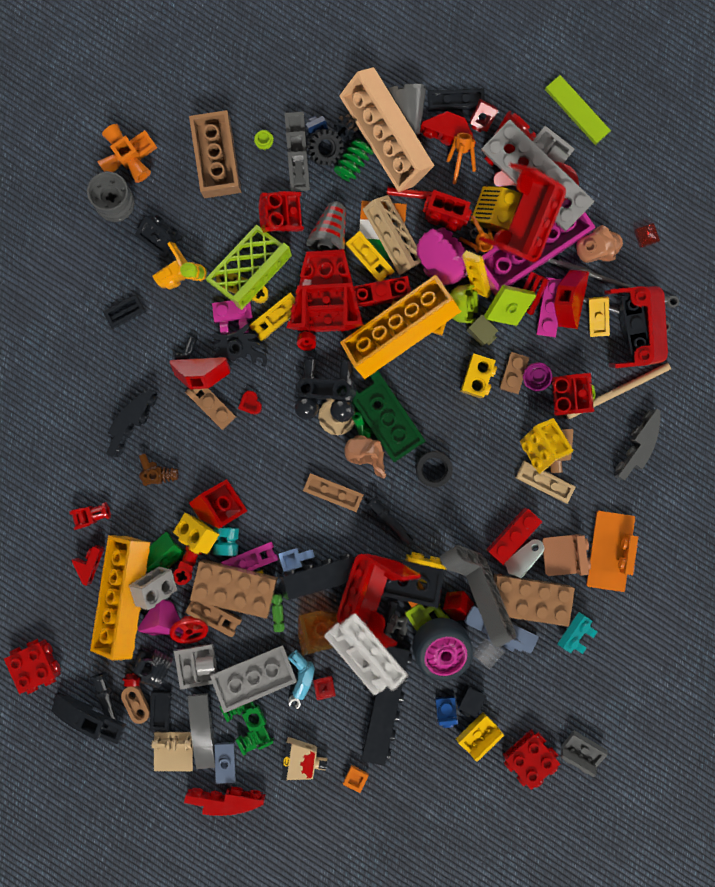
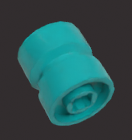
[212,527,239,556]

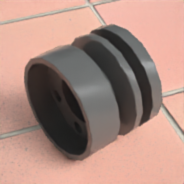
[87,171,135,222]

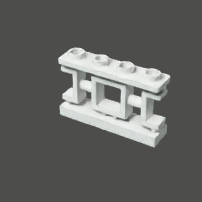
[324,613,408,695]

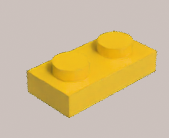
[588,296,610,337]

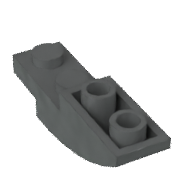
[614,409,660,480]

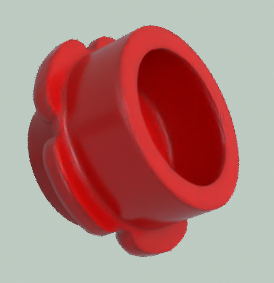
[122,673,140,687]

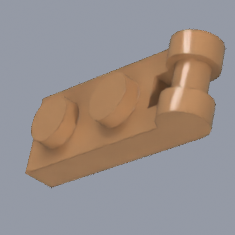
[185,388,236,430]
[185,601,242,637]

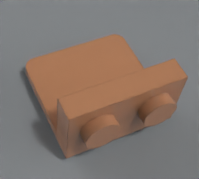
[542,534,591,576]

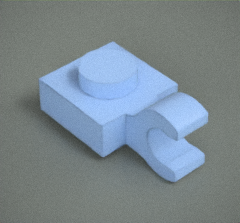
[278,548,315,572]

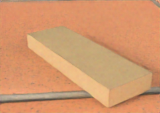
[515,461,576,504]

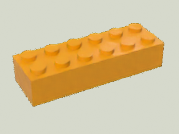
[340,275,461,379]
[90,535,150,660]

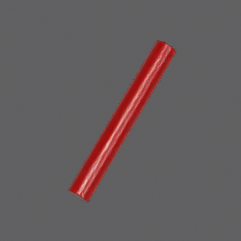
[387,187,433,199]

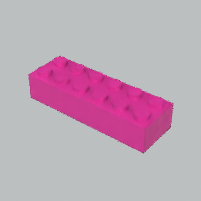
[481,199,595,296]

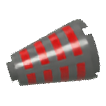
[306,201,346,251]

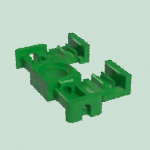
[220,701,274,756]

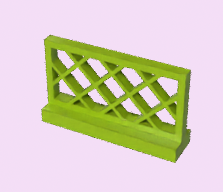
[206,224,292,310]

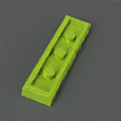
[545,75,611,145]

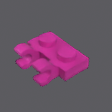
[212,301,253,334]

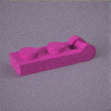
[221,541,279,571]

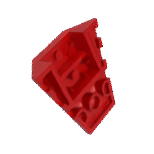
[287,249,363,332]

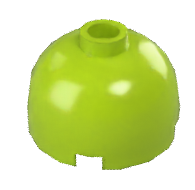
[450,285,478,323]

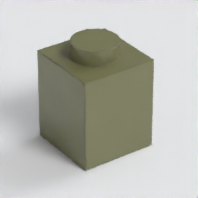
[467,315,498,347]

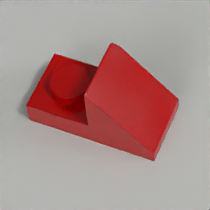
[72,545,105,586]

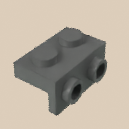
[561,731,607,777]

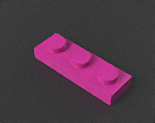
[536,277,562,337]

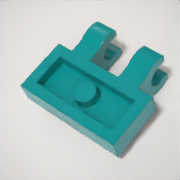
[557,612,597,654]

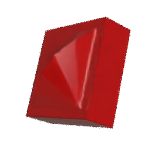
[313,676,336,700]

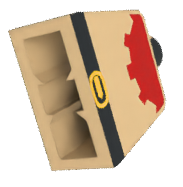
[281,737,328,780]

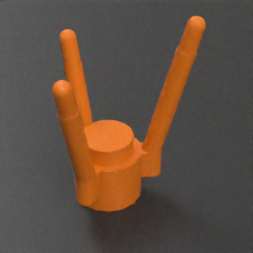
[446,133,476,184]
[459,215,494,252]

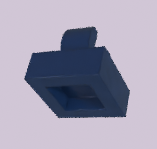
[306,116,328,138]

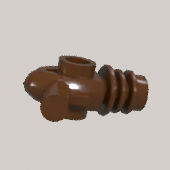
[139,453,179,486]

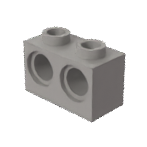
[129,567,177,610]

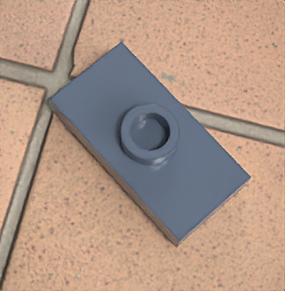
[215,742,236,784]

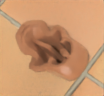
[576,225,623,263]
[344,435,386,479]

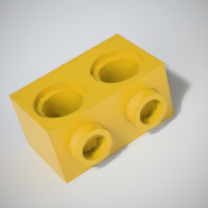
[460,354,497,399]
[173,513,219,555]

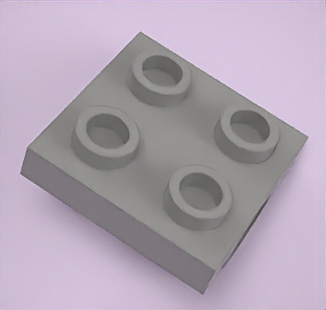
[532,126,575,163]
[174,643,218,689]

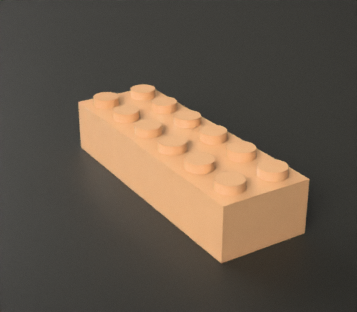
[339,67,434,192]

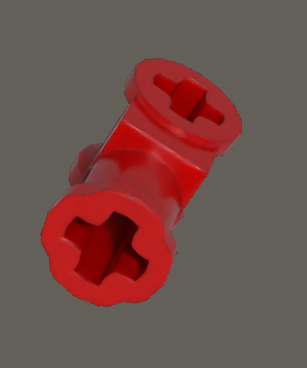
[69,502,111,530]
[173,546,202,585]

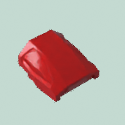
[258,191,304,233]
[552,373,594,416]

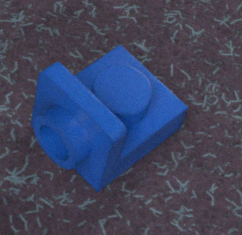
[435,696,458,728]

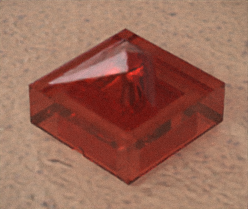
[634,223,660,248]

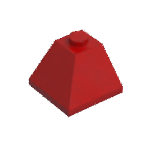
[189,479,247,529]

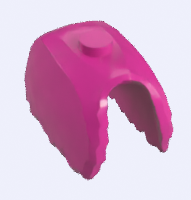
[416,227,468,285]

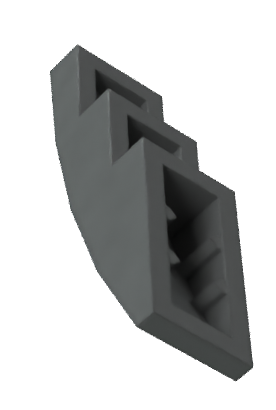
[284,112,310,192]
[188,693,215,769]

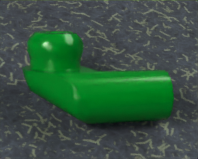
[352,412,372,438]

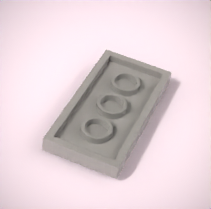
[210,645,297,713]

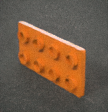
[586,511,638,592]

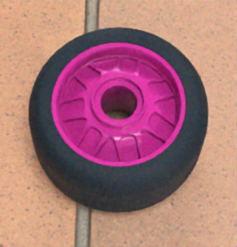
[412,618,474,681]

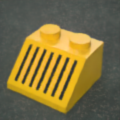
[470,186,522,232]

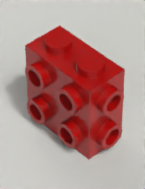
[423,190,472,231]
[4,639,61,694]
[502,729,560,790]

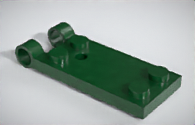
[343,370,425,463]

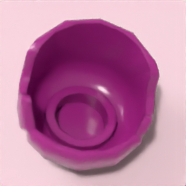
[523,362,553,391]

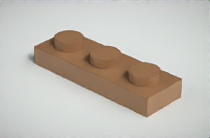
[303,473,364,512]

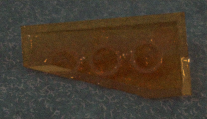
[298,611,338,655]

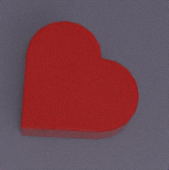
[238,390,262,415]

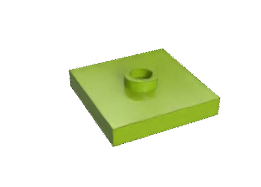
[484,285,536,326]

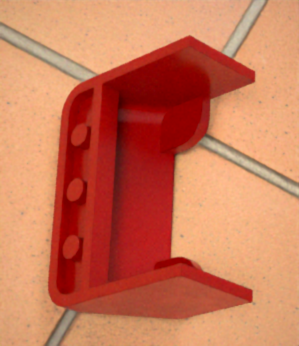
[479,162,566,262]
[604,286,668,368]
[337,554,421,648]

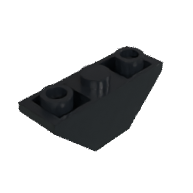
[619,295,650,355]

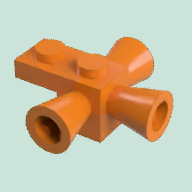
[97,124,157,183]

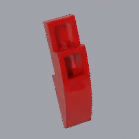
[184,787,266,816]

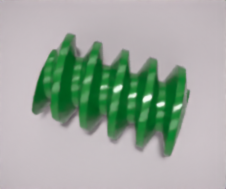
[334,138,374,182]

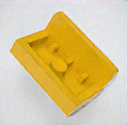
[456,712,504,762]

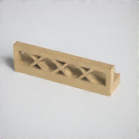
[363,195,422,275]

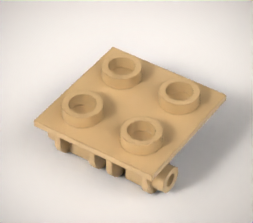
[152,732,193,771]

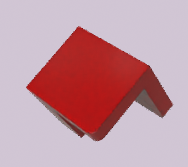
[443,591,474,621]

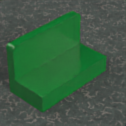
[147,532,185,573]

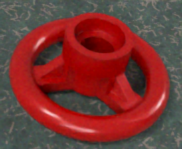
[169,616,209,644]

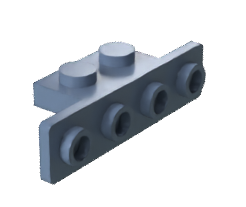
[464,606,539,653]

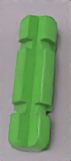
[272,594,284,632]

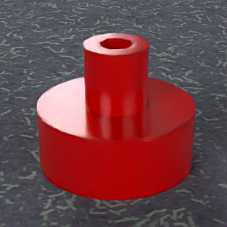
[297,331,316,351]

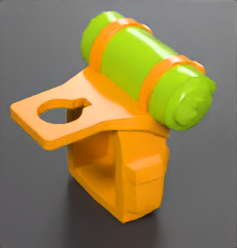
[152,242,207,290]

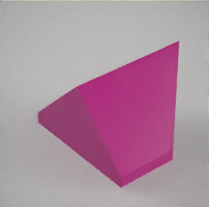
[137,599,183,636]

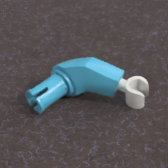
[288,650,315,709]

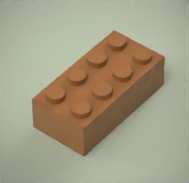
[189,110,241,198]
[190,559,278,619]
[494,573,575,627]

